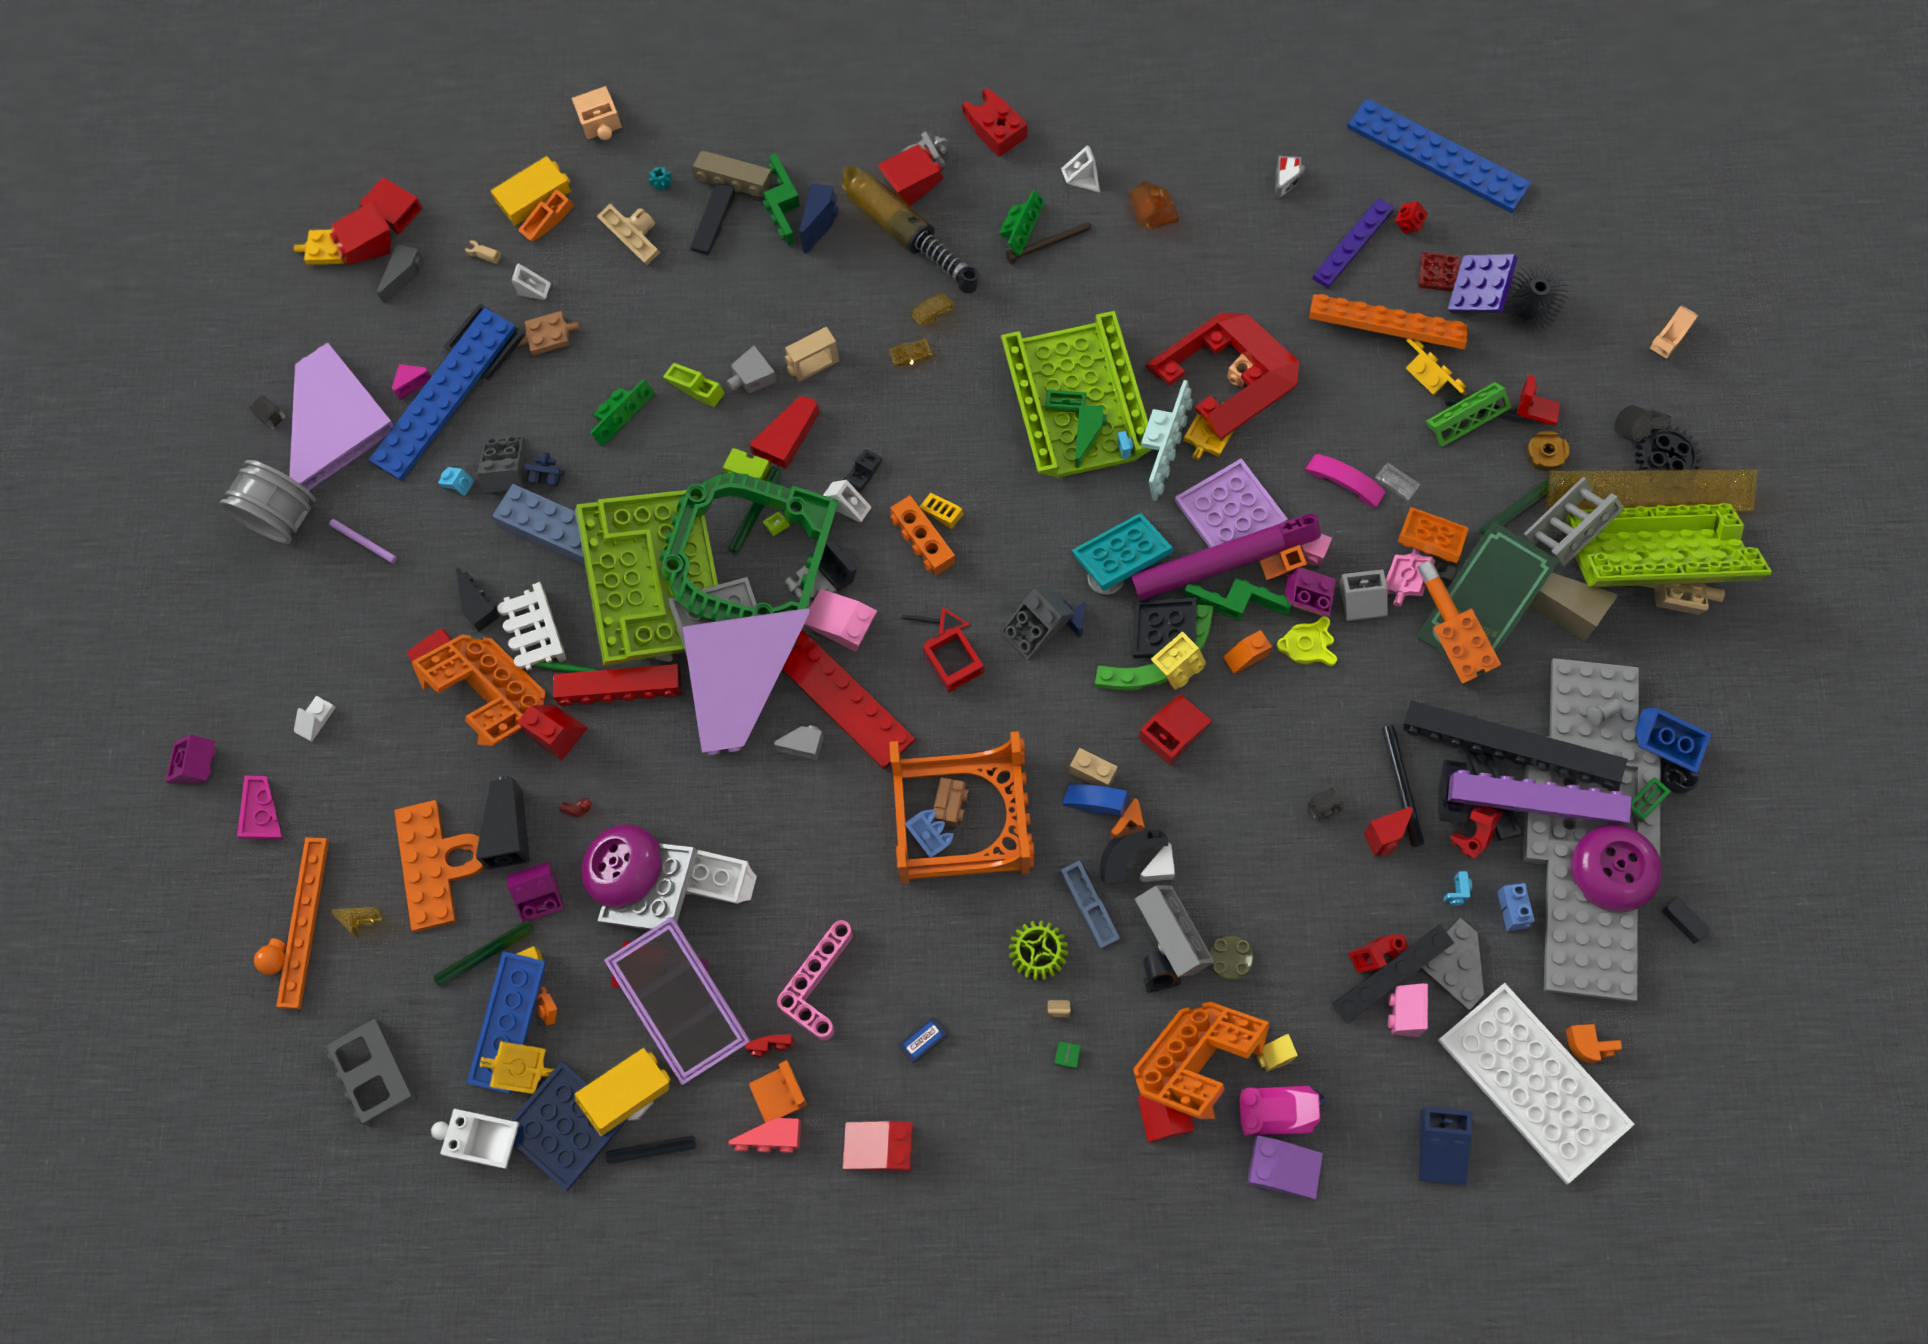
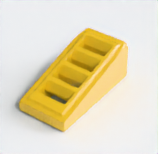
[920,493,963,530]

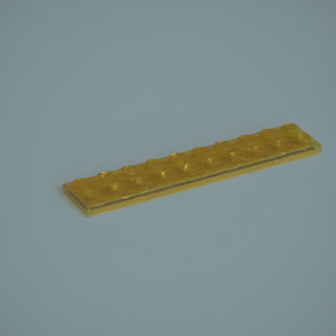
[1547,469,1757,511]

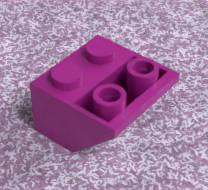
[1285,567,1336,618]
[507,861,564,923]

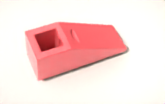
[729,1118,801,1153]

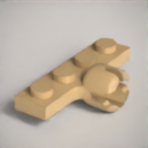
[597,204,660,266]

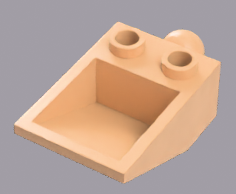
[572,86,622,140]

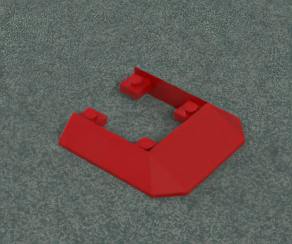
[1145,313,1299,440]

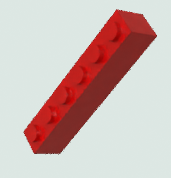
[553,664,681,706]

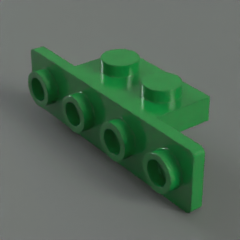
[999,190,1045,256]
[590,379,655,446]

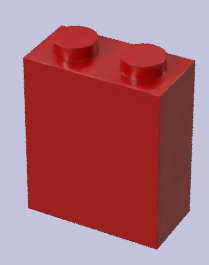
[359,177,423,235]

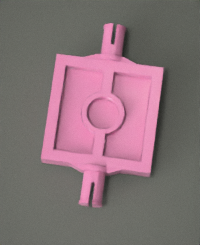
[1386,548,1435,607]

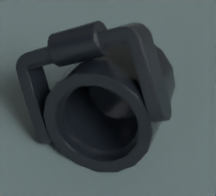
[1143,951,1181,993]

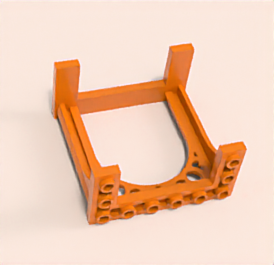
[889,731,1034,884]

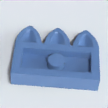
[905,810,954,858]

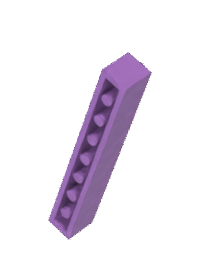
[1448,770,1632,825]

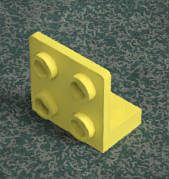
[1151,631,1206,690]

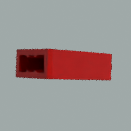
[749,396,820,469]

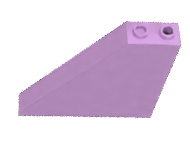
[289,343,394,490]
[683,608,810,755]

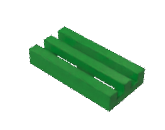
[1045,390,1086,413]
[1631,777,1671,822]

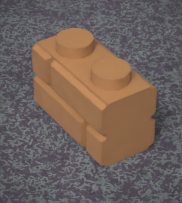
[932,778,969,828]

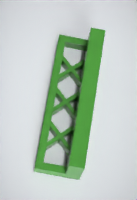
[1426,382,1511,447]

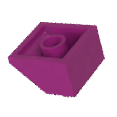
[165,734,216,784]

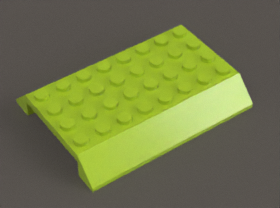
[1001,311,1152,478]

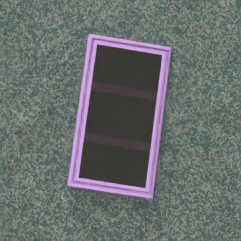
[604,916,750,1085]

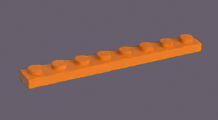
[276,837,329,1009]

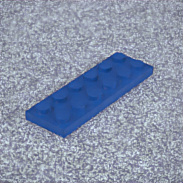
[467,951,547,1094]

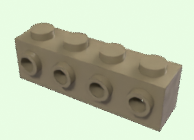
[693,150,772,198]

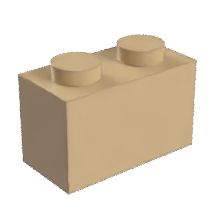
[1069,748,1118,787]

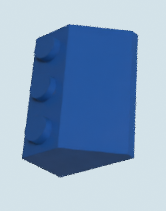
[1635,708,1712,773]

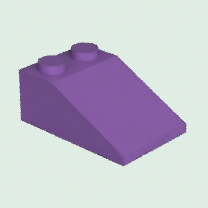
[1247,1135,1323,1200]

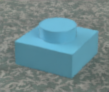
[1117,431,1133,459]

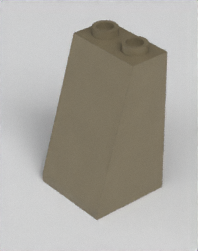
[1521,569,1618,642]

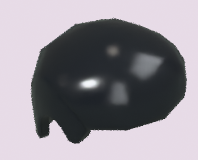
[1663,763,1699,794]

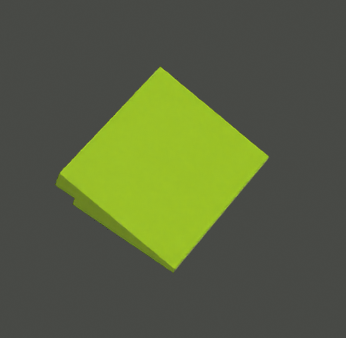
[575,490,718,666]

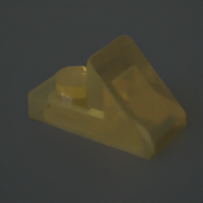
[332,907,382,938]

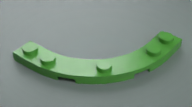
[1095,604,1214,691]

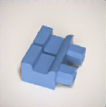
[1497,883,1535,932]

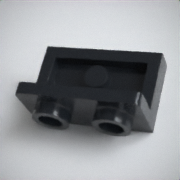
[818,540,857,590]

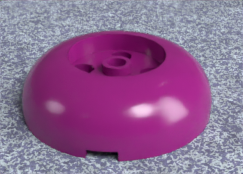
[581,824,662,909]
[1570,825,1662,912]

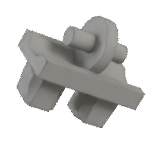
[917,131,949,167]

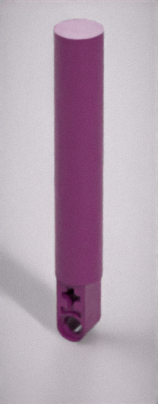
[1130,514,1321,601]

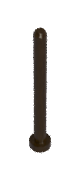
[1006,222,1091,264]

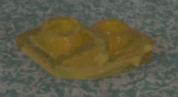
[910,292,954,326]
[888,337,934,367]

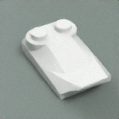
[685,850,757,904]

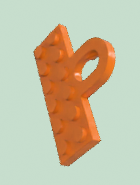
[394,800,485,932]

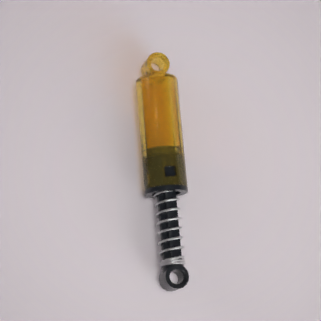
[842,165,979,294]

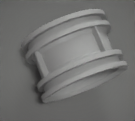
[219,460,316,544]

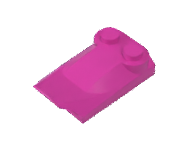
[1240,1086,1321,1137]

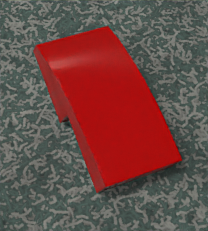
[406,628,452,661]
[745,1035,794,1057]

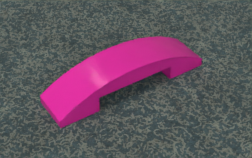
[1305,454,1386,509]

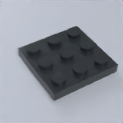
[444,303,525,379]
[1132,597,1198,659]

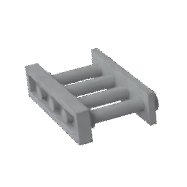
[1524,477,1624,567]

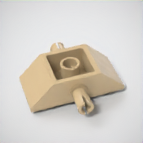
[1637,583,1725,615]

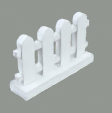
[497,582,567,671]

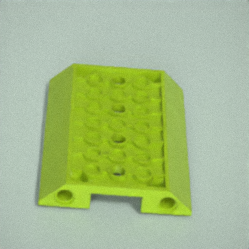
[1566,503,1772,587]

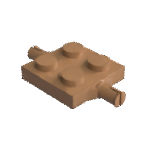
[517,311,580,356]

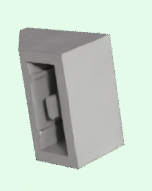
[1339,569,1388,622]

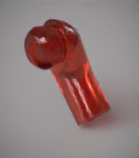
[559,798,592,817]

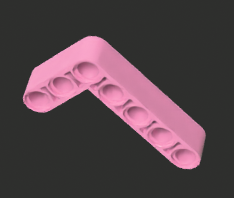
[777,920,853,1041]

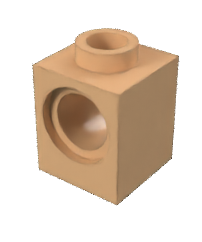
[1227,354,1253,389]

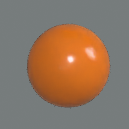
[254,938,287,975]

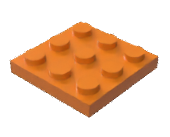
[1397,507,1469,563]

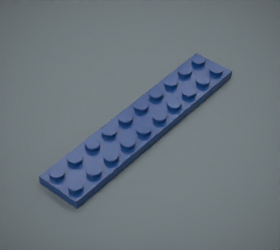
[1347,98,1532,213]
[368,307,517,481]

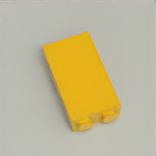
[490,156,571,226]
[575,1048,670,1136]

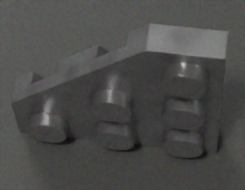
[1420,918,1484,1012]

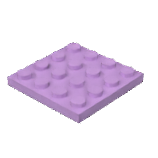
[1174,458,1288,548]

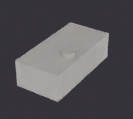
[1135,885,1215,977]

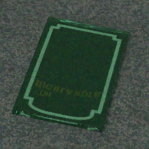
[1416,521,1559,677]

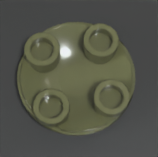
[1210,936,1254,980]

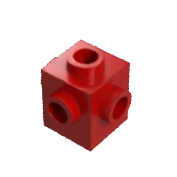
[1394,201,1428,234]

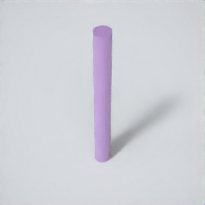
[329,519,397,564]

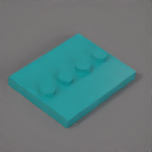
[1072,513,1174,591]

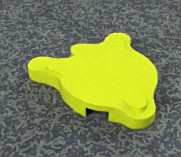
[1277,616,1337,666]

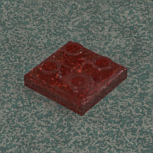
[1418,252,1460,291]

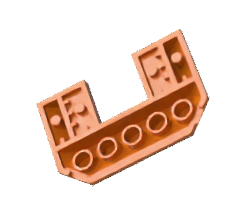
[412,634,545,746]
[1133,1002,1270,1119]

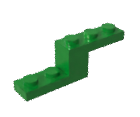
[762,153,800,246]
[1183,578,1292,621]

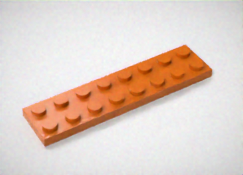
[1309,294,1468,350]

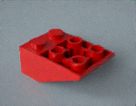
[1139,694,1212,765]

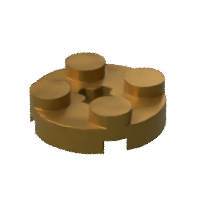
[1527,431,1569,470]

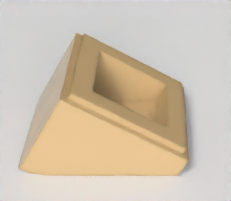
[1048,1000,1070,1017]

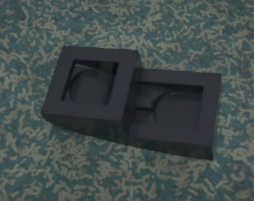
[843,449,882,493]

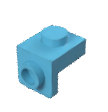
[438,467,474,496]
[1444,871,1472,906]

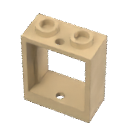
[785,327,839,382]

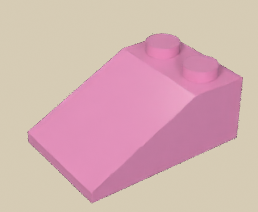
[804,589,877,652]

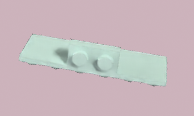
[1141,380,1193,501]

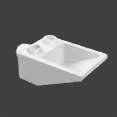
[431,1109,519,1169]

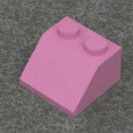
[1388,984,1428,1037]

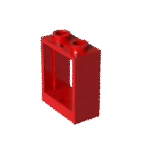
[923,626,984,693]

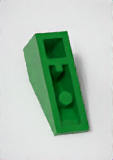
[1075,405,1107,468]

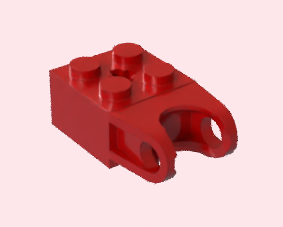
[961,88,1028,157]

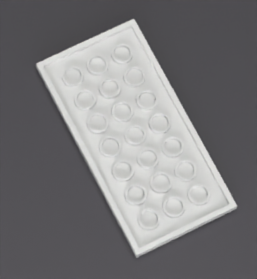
[1438,983,1634,1184]

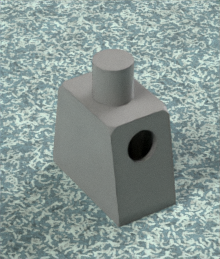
[727,346,777,393]

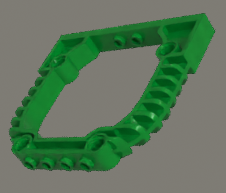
[659,472,839,650]

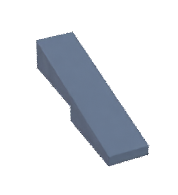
[1059,860,1120,948]

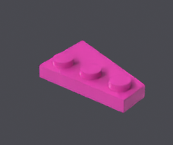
[237,776,283,839]

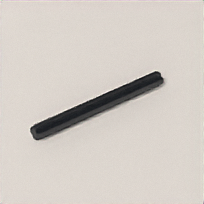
[1382,725,1424,847]

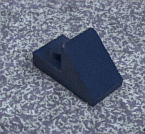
[1061,599,1085,638]

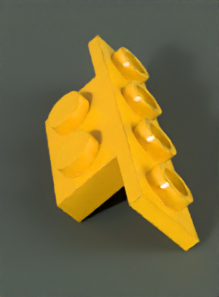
[1406,338,1468,396]

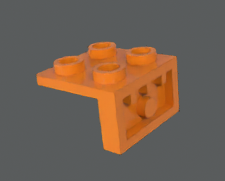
[749,1060,808,1123]

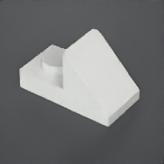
[294,696,336,742]

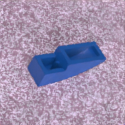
[1063,785,1129,817]

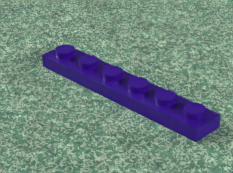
[1312,198,1394,289]

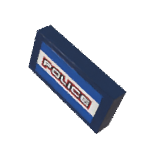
[899,1017,947,1063]

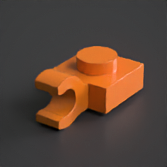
[536,987,557,1026]

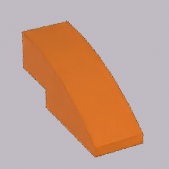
[518,189,575,242]

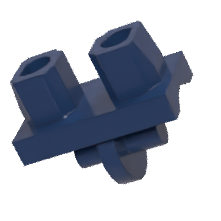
[524,452,565,486]

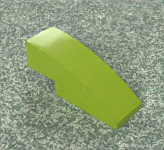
[663,363,725,407]

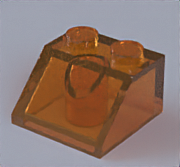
[1128,181,1180,229]

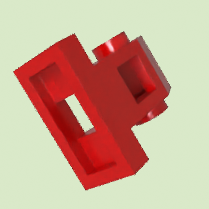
[1450,806,1503,859]
[1348,934,1408,973]

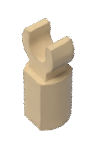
[465,240,500,264]

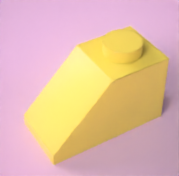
[1257,1034,1298,1072]

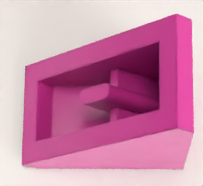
[392,364,431,400]

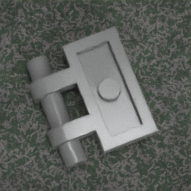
[785,565,837,608]

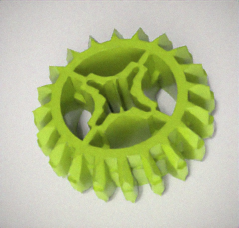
[1009,921,1068,980]

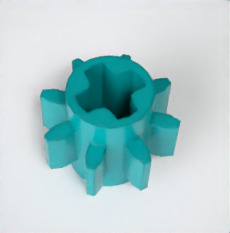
[649,167,672,191]

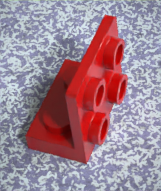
[1517,375,1560,426]

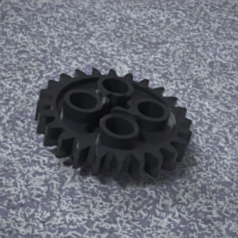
[1634,424,1702,489]

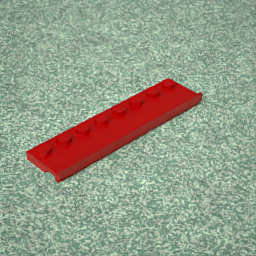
[782,629,915,769]

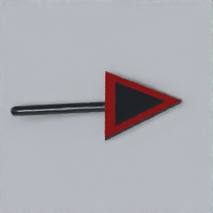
[902,607,970,636]

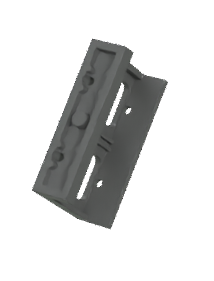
[326,1019,418,1126]

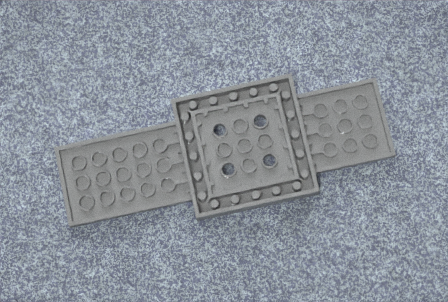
[1523,658,1660,1002]

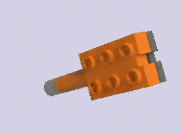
[1417,560,1502,685]

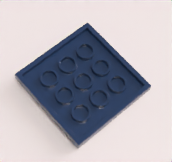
[510,1061,628,1191]

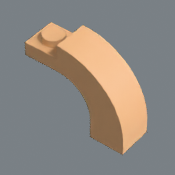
[1650,305,1699,359]

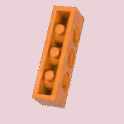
[890,495,956,576]

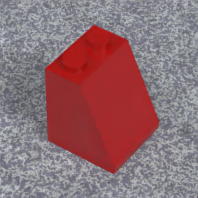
[877,144,945,206]
[330,201,391,265]
[518,705,588,761]

